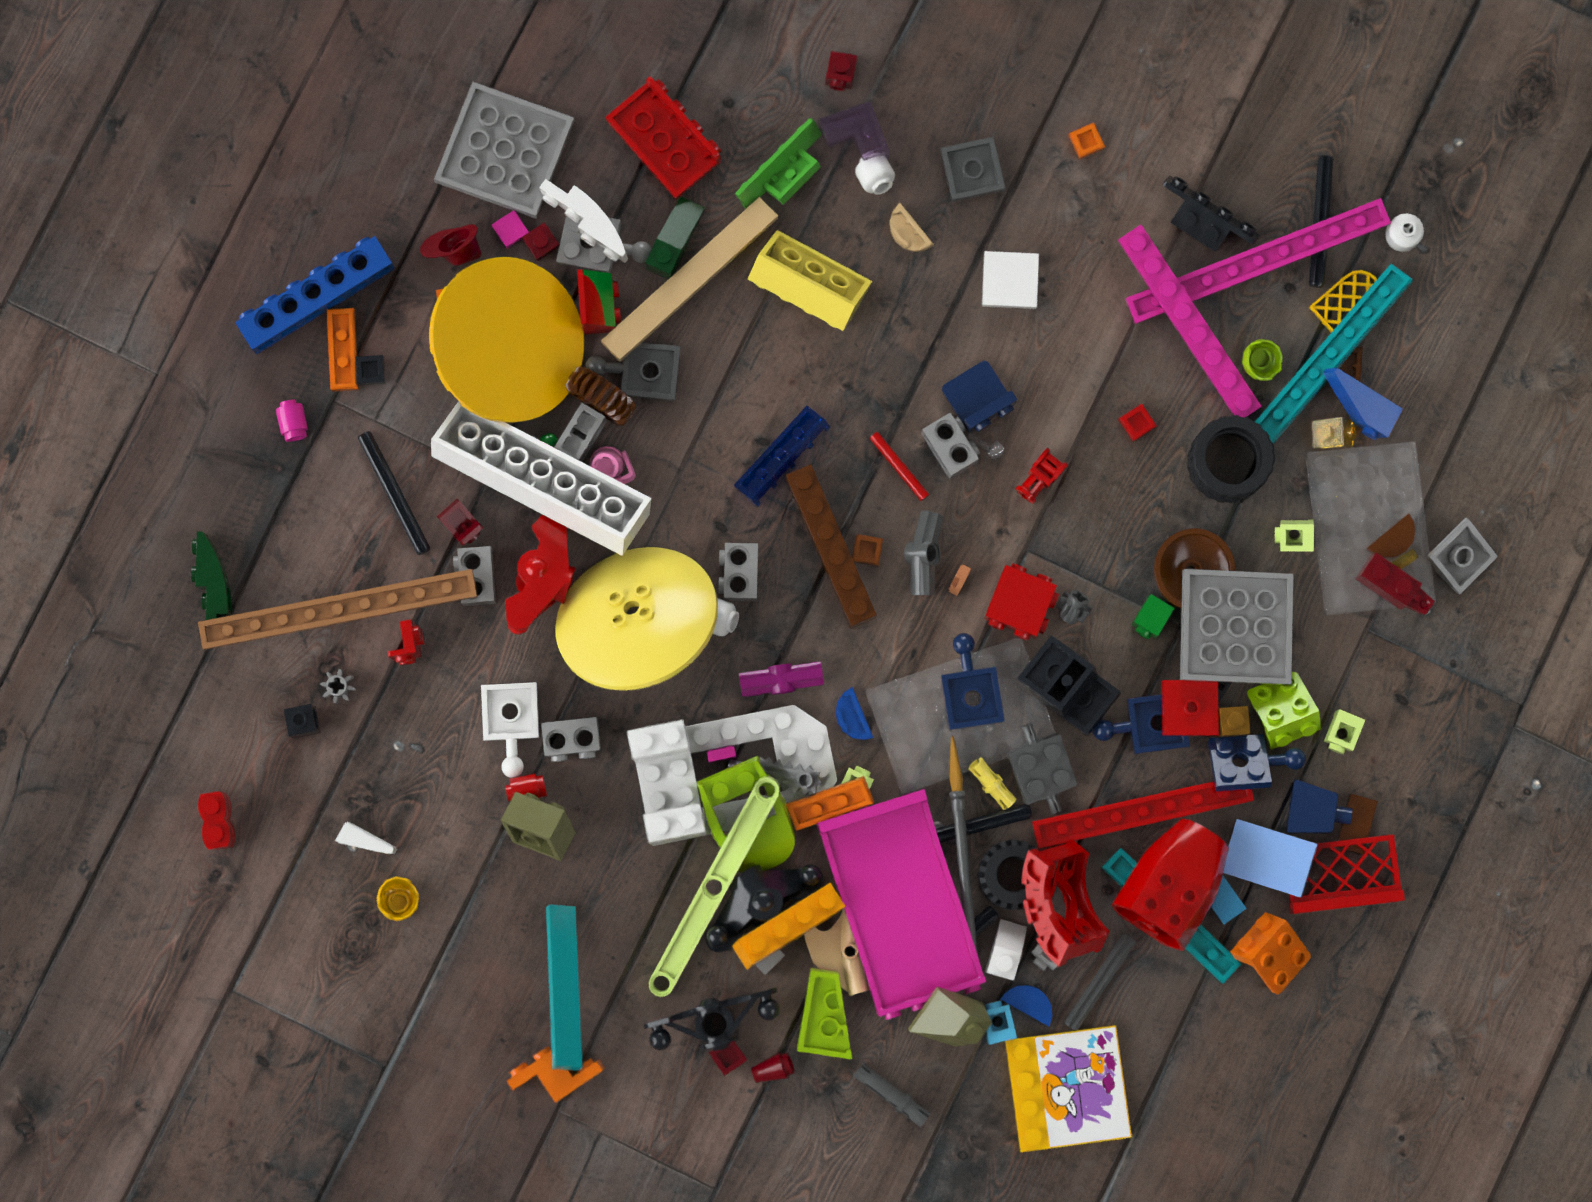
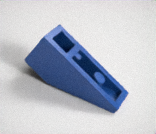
[1323,368,1403,440]

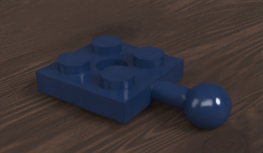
[941,633,1005,731]
[1092,695,1190,754]
[1208,734,1306,792]

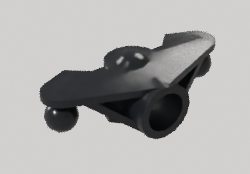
[706,864,823,953]
[643,988,780,1051]

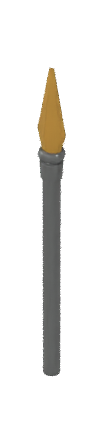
[949,736,977,952]

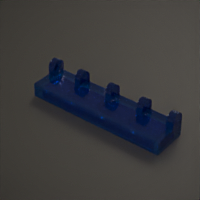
[734,406,831,508]

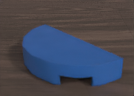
[835,687,874,740]
[1000,985,1052,1026]

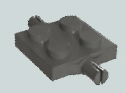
[1007,723,1078,814]

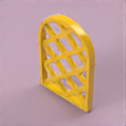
[1309,270,1377,333]

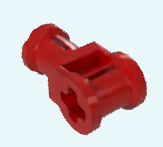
[1015,447,1069,504]

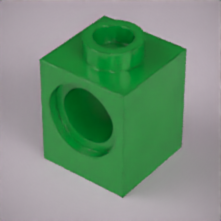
[1131,594,1174,640]

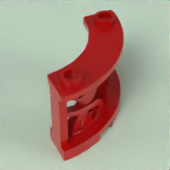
[1022,839,1109,967]

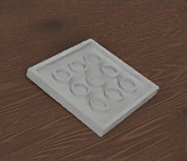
[434,82,574,218]
[1180,569,1293,685]

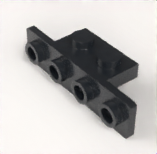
[1163,176,1259,252]

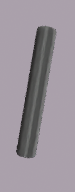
[1065,933,1136,1031]

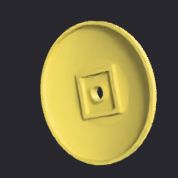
[555,547,718,690]

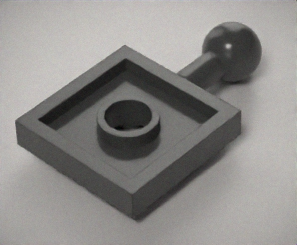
[585,342,681,402]

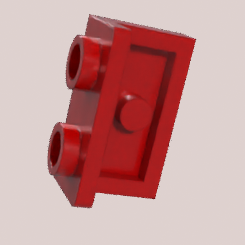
[388,619,425,665]

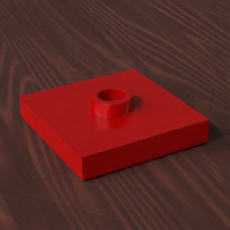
[1161,680,1219,736]

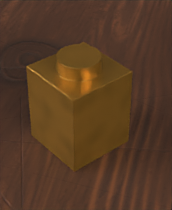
[1218,706,1250,737]

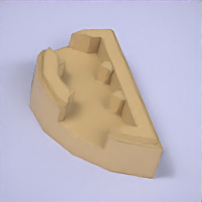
[890,203,934,252]

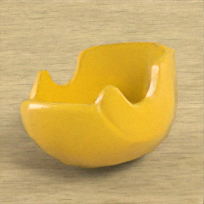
[377,876,419,921]

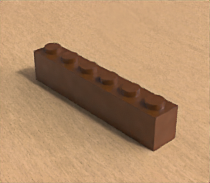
[786,464,877,629]

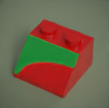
[577,269,621,335]

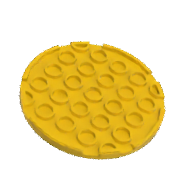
[429,257,584,423]

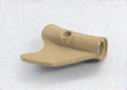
[804,909,870,996]

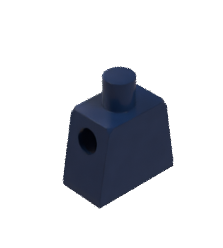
[1285,780,1353,834]

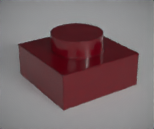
[522,222,560,262]
[709,1041,747,1076]

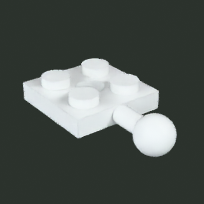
[481,682,539,778]

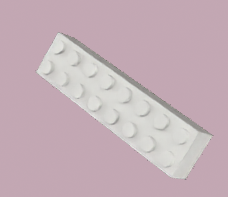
[431,401,651,556]

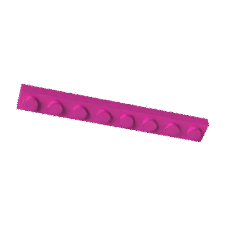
[1118,225,1262,418]

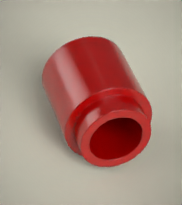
[505,773,547,801]

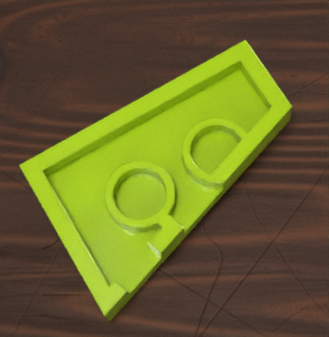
[797,968,852,1059]

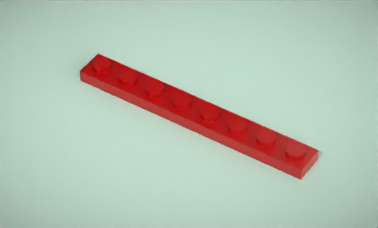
[1031,781,1254,849]

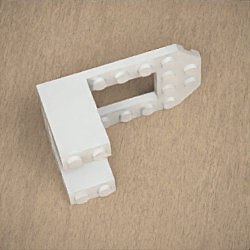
[627,705,837,846]

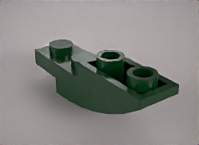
[191,531,232,620]

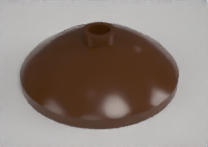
[1154,528,1236,609]

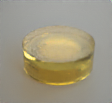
[1391,549,1418,569]

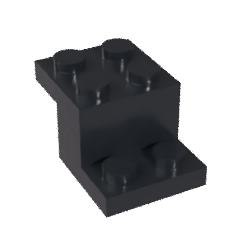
[1017,635,1121,737]

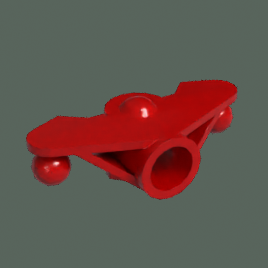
[505,514,576,635]

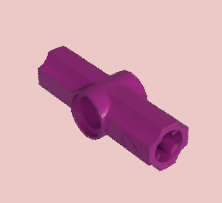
[739,661,824,697]

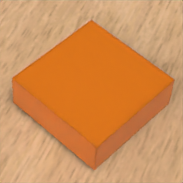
[1069,123,1105,159]

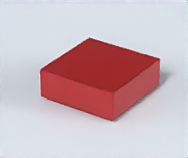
[1118,404,1157,442]

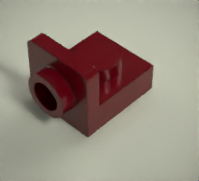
[825,51,858,91]

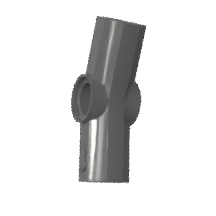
[904,511,944,595]

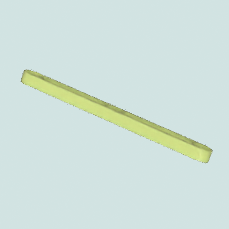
[649,776,780,997]

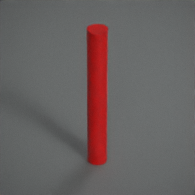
[869,431,929,501]

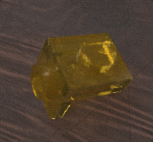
[1312,417,1356,449]

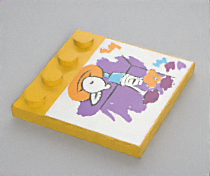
[1005,1025,1132,1152]

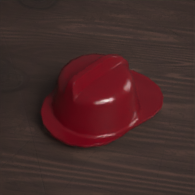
[420,224,482,266]

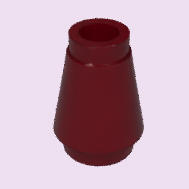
[751,1052,795,1083]

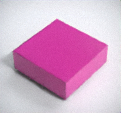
[492,210,529,249]
[707,746,736,764]

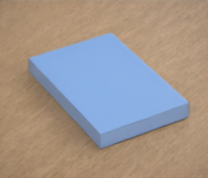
[1223,819,1318,897]

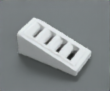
[335,822,397,854]

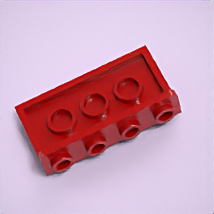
[605,76,721,200]

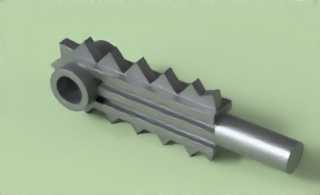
[728,757,823,796]

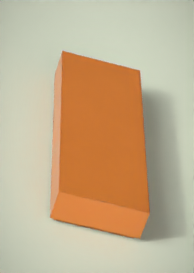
[327,308,359,392]
[786,776,874,831]

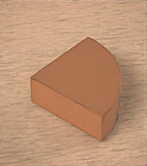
[948,565,971,596]

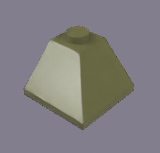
[908,987,992,1047]

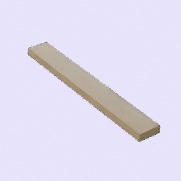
[601,197,778,362]

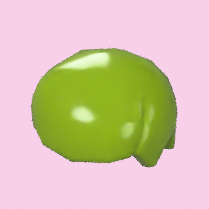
[1242,339,1283,381]

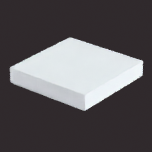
[982,251,1039,309]

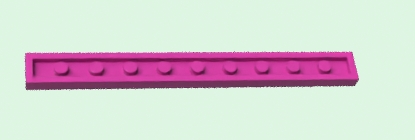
[1125,198,1391,324]

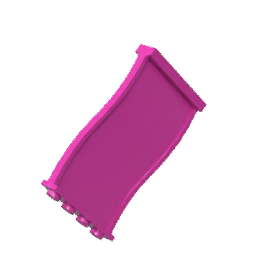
[816,789,986,1020]

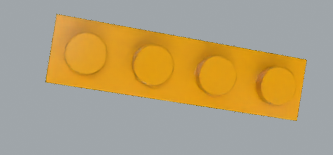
[732,883,845,970]

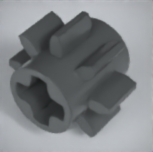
[1056,590,1092,624]

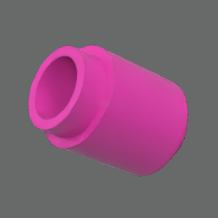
[276,400,308,442]

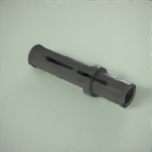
[853,1062,931,1127]

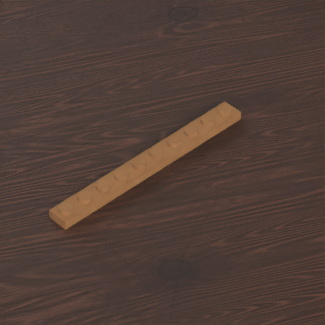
[198,569,478,650]

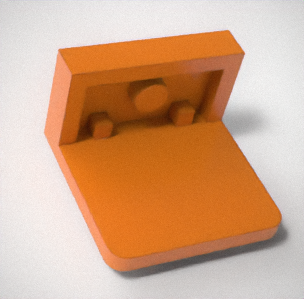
[1230,912,1311,995]

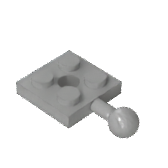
[556,216,652,273]

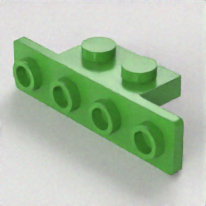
[735,118,822,209]

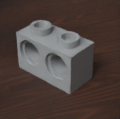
[554,403,607,462]
[921,413,980,480]
[718,543,758,601]
[453,546,497,606]
[541,717,601,762]

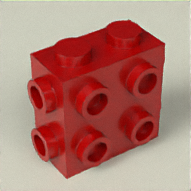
[984,563,1059,641]

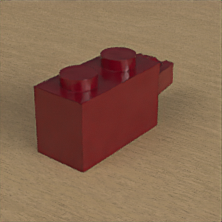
[1355,553,1435,616]

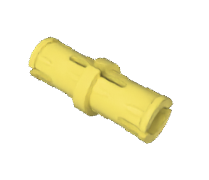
[968,757,1016,810]

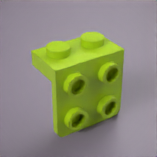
[1247,672,1321,750]

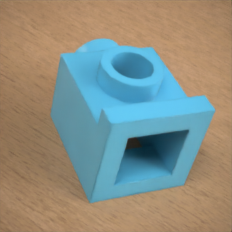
[985,1001,1017,1044]

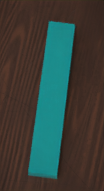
[1101,848,1242,984]
[546,904,582,1071]

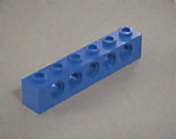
[235,236,395,355]

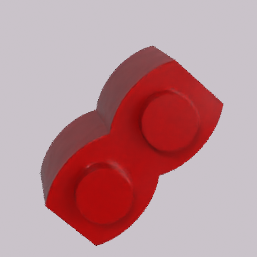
[198,791,235,850]

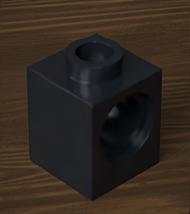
[284,704,321,739]

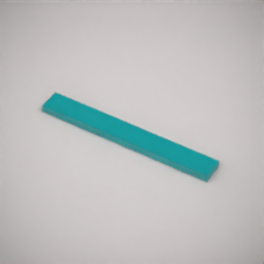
[1255,263,1413,444]

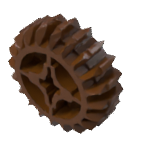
[565,367,636,426]

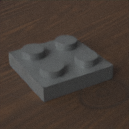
[940,137,1005,202]

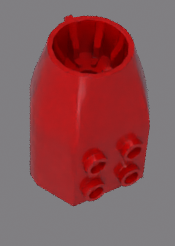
[1111,819,1229,951]

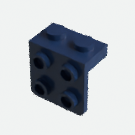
[942,361,1017,433]

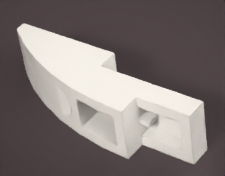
[539,179,628,263]

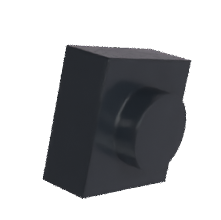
[356,355,386,386]

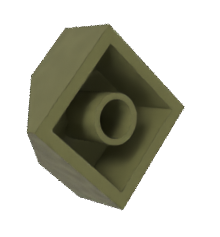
[501,792,576,861]

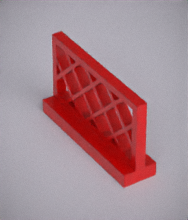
[1289,834,1405,914]

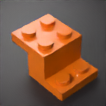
[507,1046,606,1103]

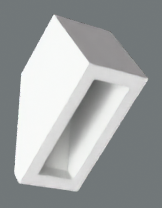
[985,919,1027,981]

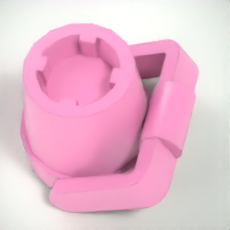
[589,446,636,484]

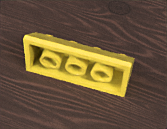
[748,230,872,331]

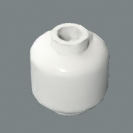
[855,153,895,195]
[1385,213,1424,252]
[713,598,739,636]

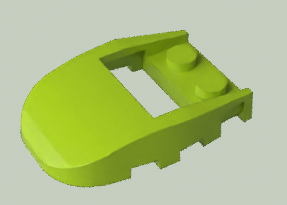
[696,756,795,872]

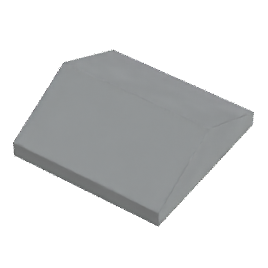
[1427,517,1498,594]

